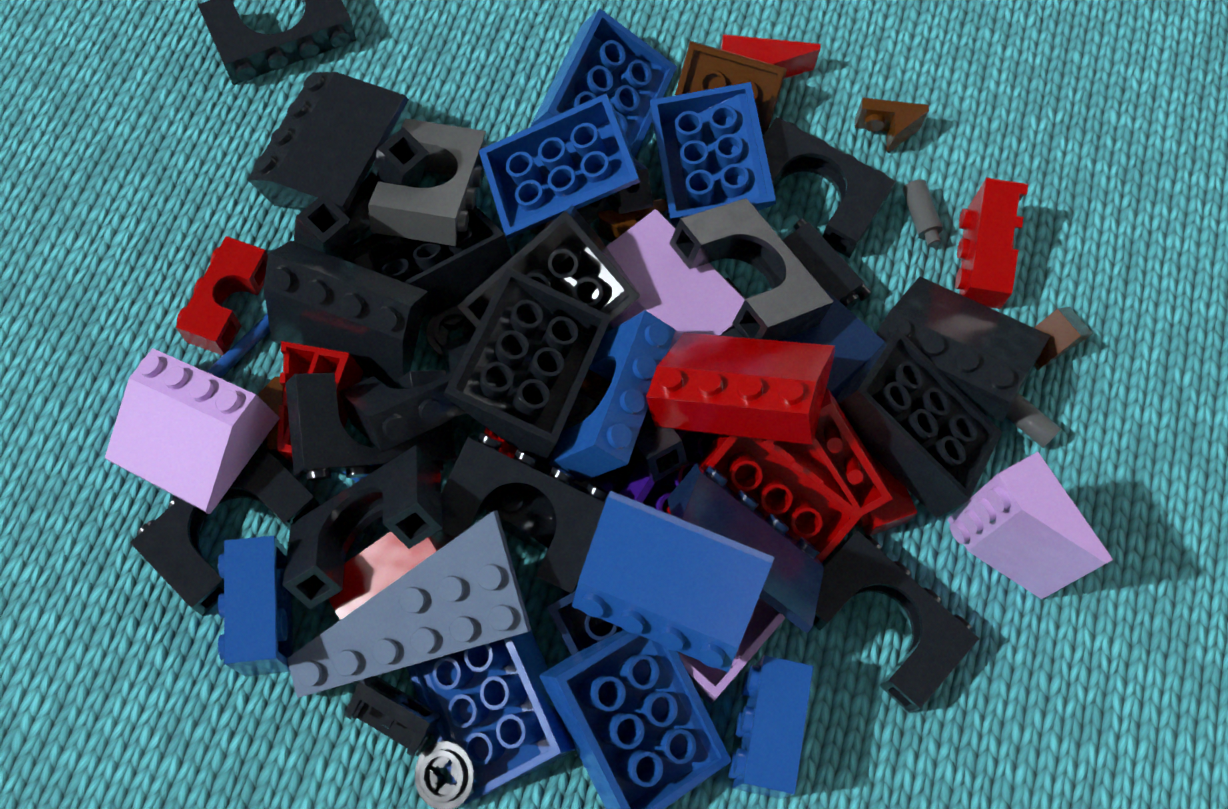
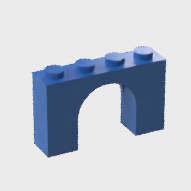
[548,310,676,482]

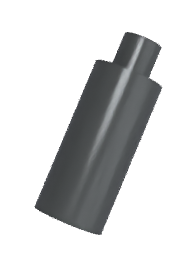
[902,179,943,247]
[1006,394,1061,448]

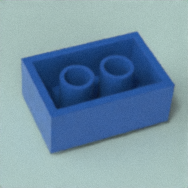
[218,535,293,677]
[728,655,813,799]

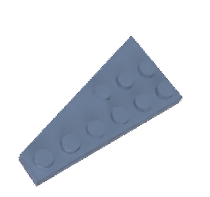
[287,510,531,698]

